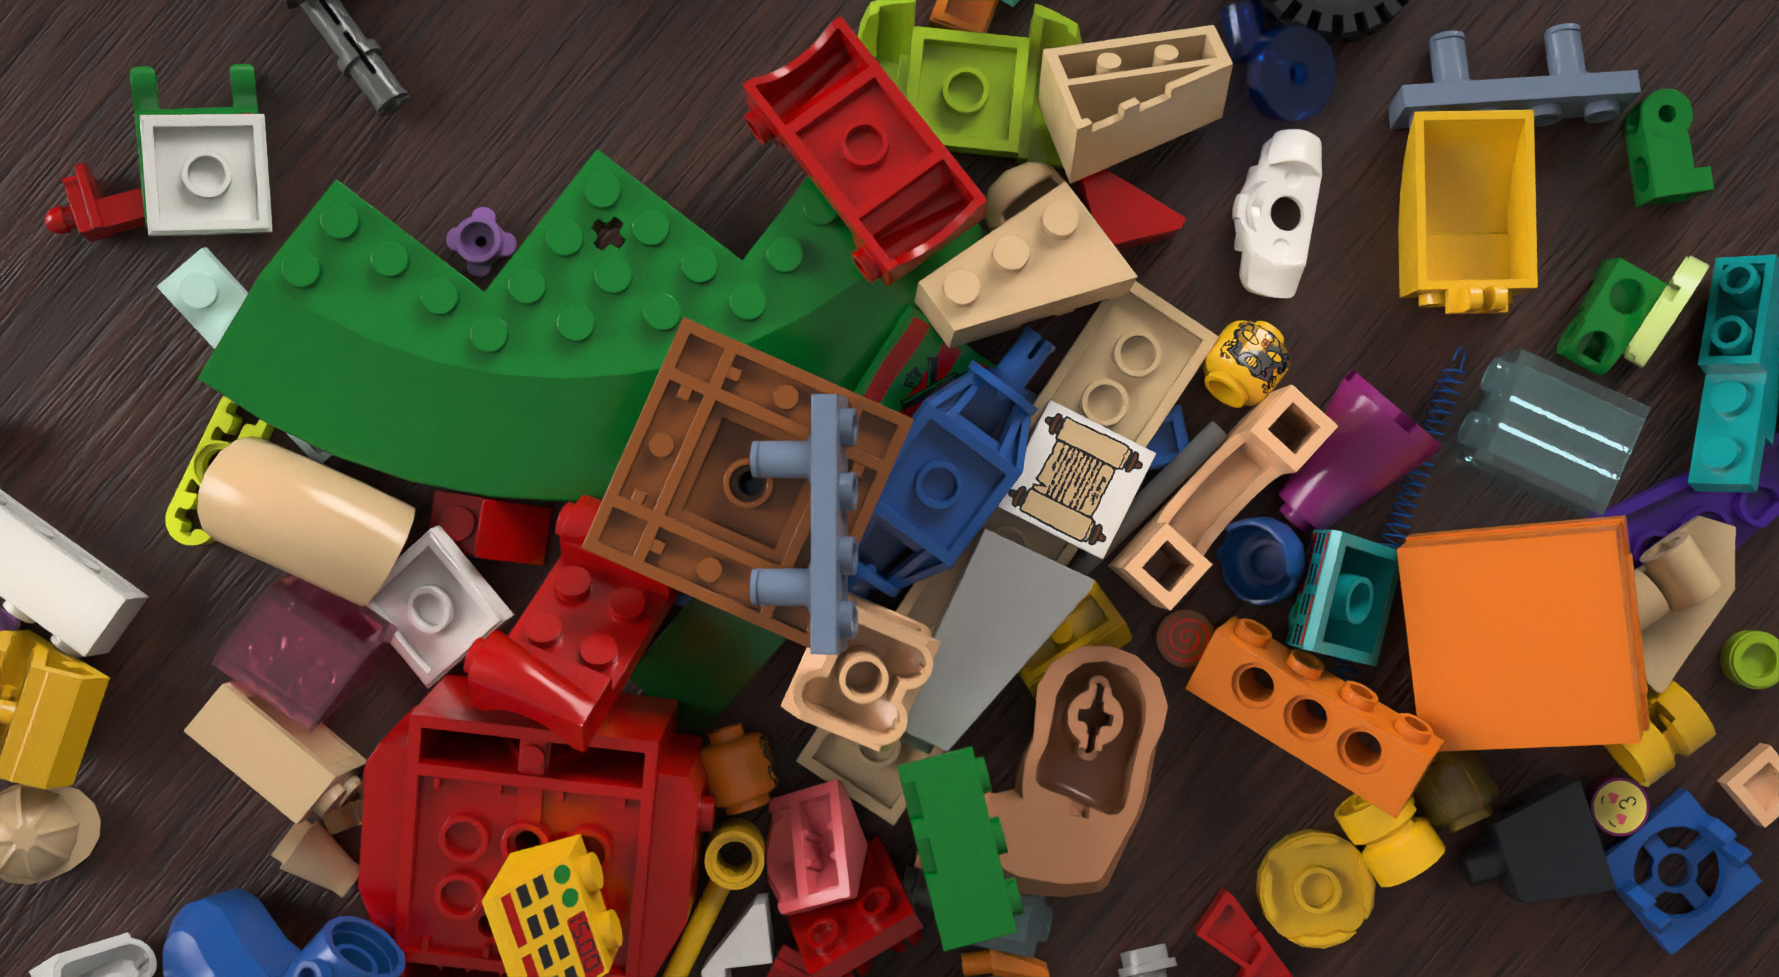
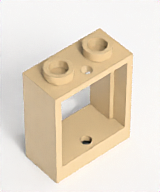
[184,674,367,825]

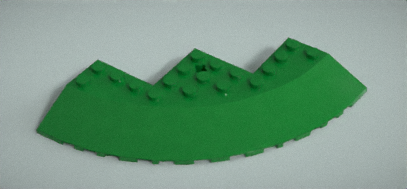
[198,149,988,502]

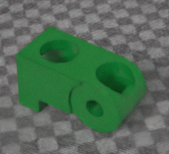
[1624,88,1714,208]
[1556,258,1667,376]

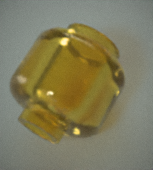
[1414,750,1499,834]

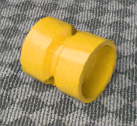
[1603,680,1716,787]
[1334,793,1446,887]

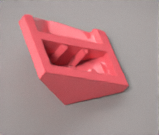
[765,779,868,916]

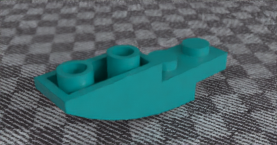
[1688,254,1779,493]

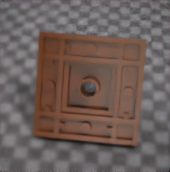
[581,317,914,648]

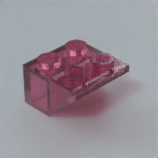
[211,573,398,732]

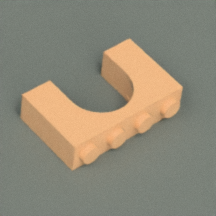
[1108,384,1338,611]

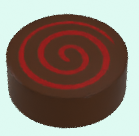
[1154,609,1214,668]

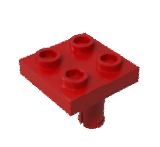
[786,836,924,977]

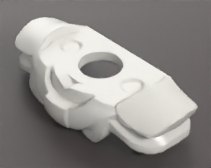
[1232,129,1322,298]

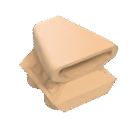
[781,592,941,752]

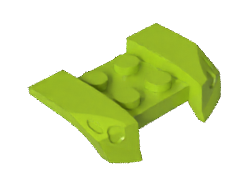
[858,0,1082,169]

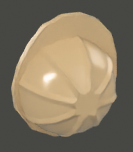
[0,784,101,885]

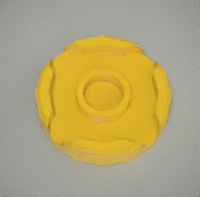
[1256,829,1376,949]

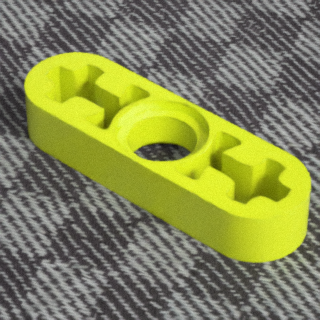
[165,396,275,546]

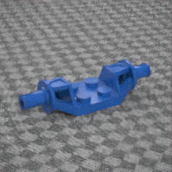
[848,326,1056,599]

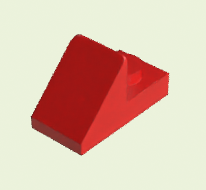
[429,490,554,565]

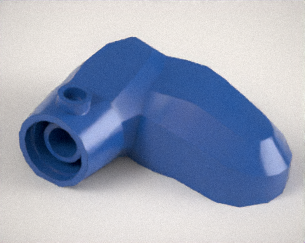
[163,888,406,977]

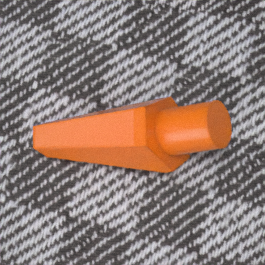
[961,939,1050,977]

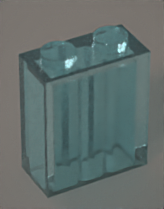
[1456,349,1651,515]

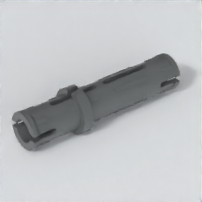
[300,0,409,117]

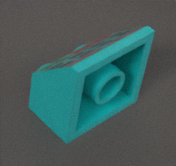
[1285,530,1400,667]

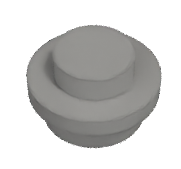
[1118,943,1177,977]

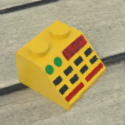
[482,834,623,977]

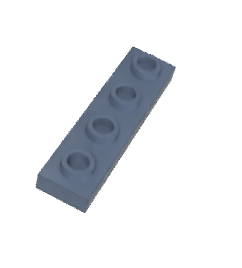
[1388,23,1641,129]
[750,394,859,655]

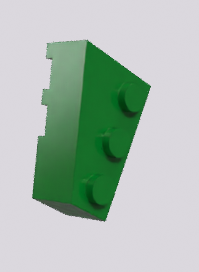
[896,747,1024,951]

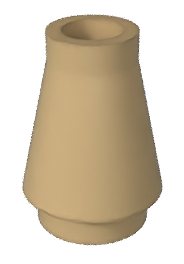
[271,820,359,897]

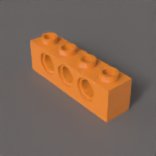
[1185,616,1444,818]

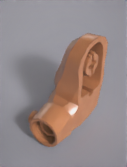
[915,645,1168,897]

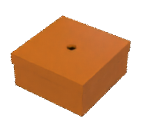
[1397,515,1650,752]

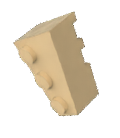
[1038,25,1233,184]
[915,181,1138,348]

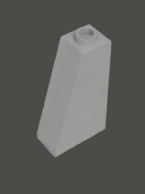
[899,527,1095,754]

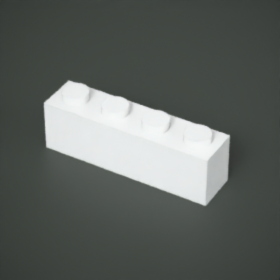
[0,489,149,658]

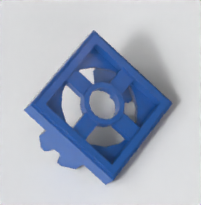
[1604,787,1762,955]

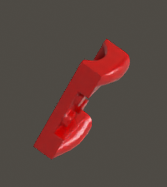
[742,16,988,287]
[464,494,680,753]

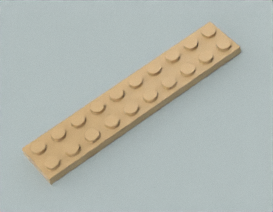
[796,281,1219,826]

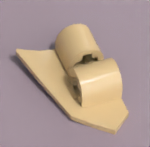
[1634,516,1736,693]

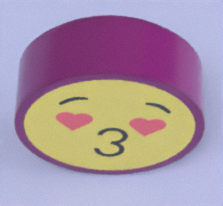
[1585,775,1650,836]

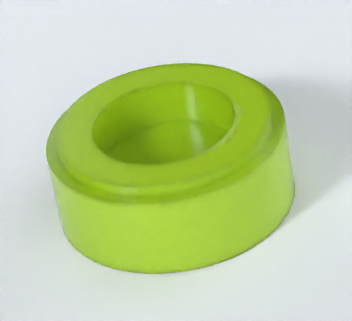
[1720,630,1779,690]

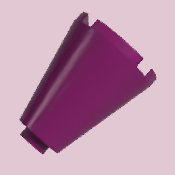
[1278,369,1443,533]

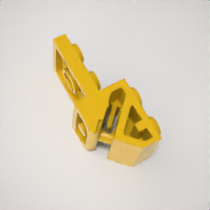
[0,630,110,789]

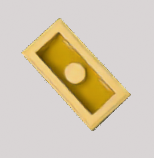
[1018,581,1132,700]

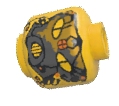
[1202,320,1290,408]

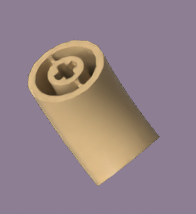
[197,436,415,607]

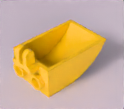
[1398,110,1538,314]

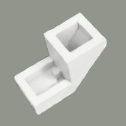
[701,892,776,977]

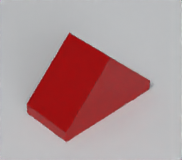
[1076,169,1187,250]

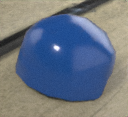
[1215,517,1306,606]

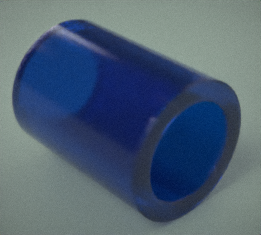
[1220,0,1270,64]

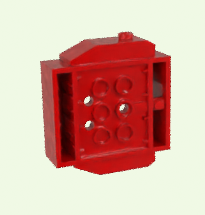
[358,673,717,977]

